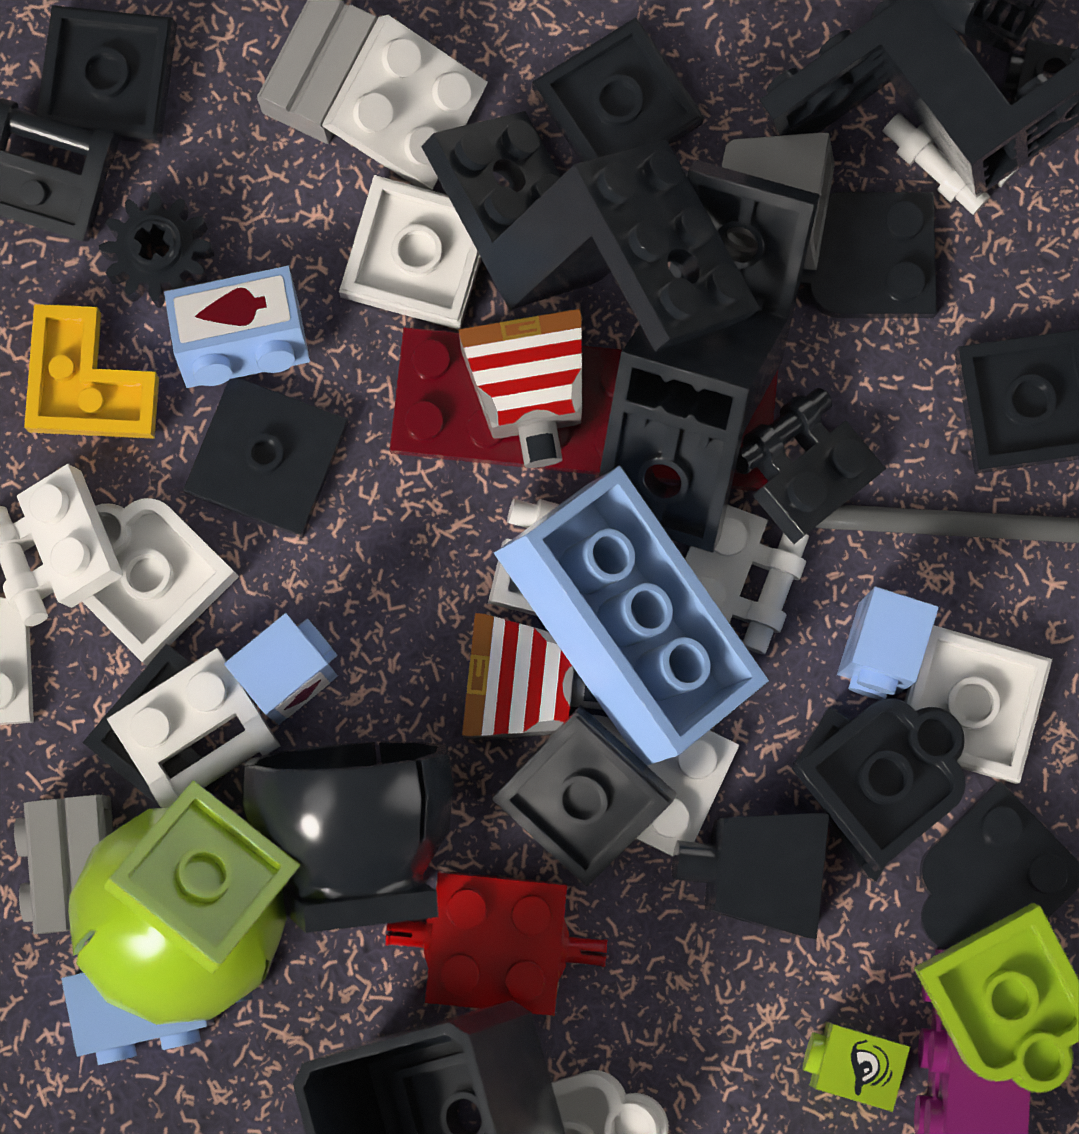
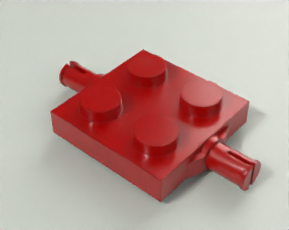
[385,871,608,1016]

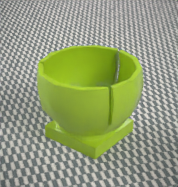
[68,780,300,1025]

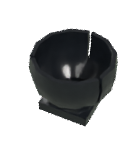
[242,741,454,933]

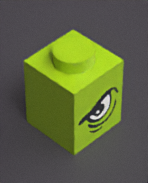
[803,1022,910,1112]

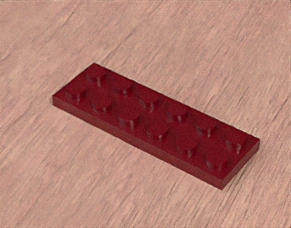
[390,327,778,491]

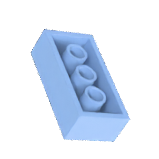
[494,466,769,765]

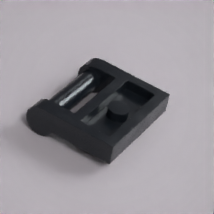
[0,97,119,241]

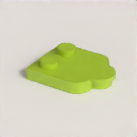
[914,903,1079,1092]

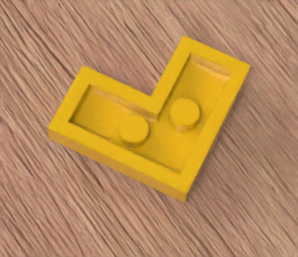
[24,304,159,439]

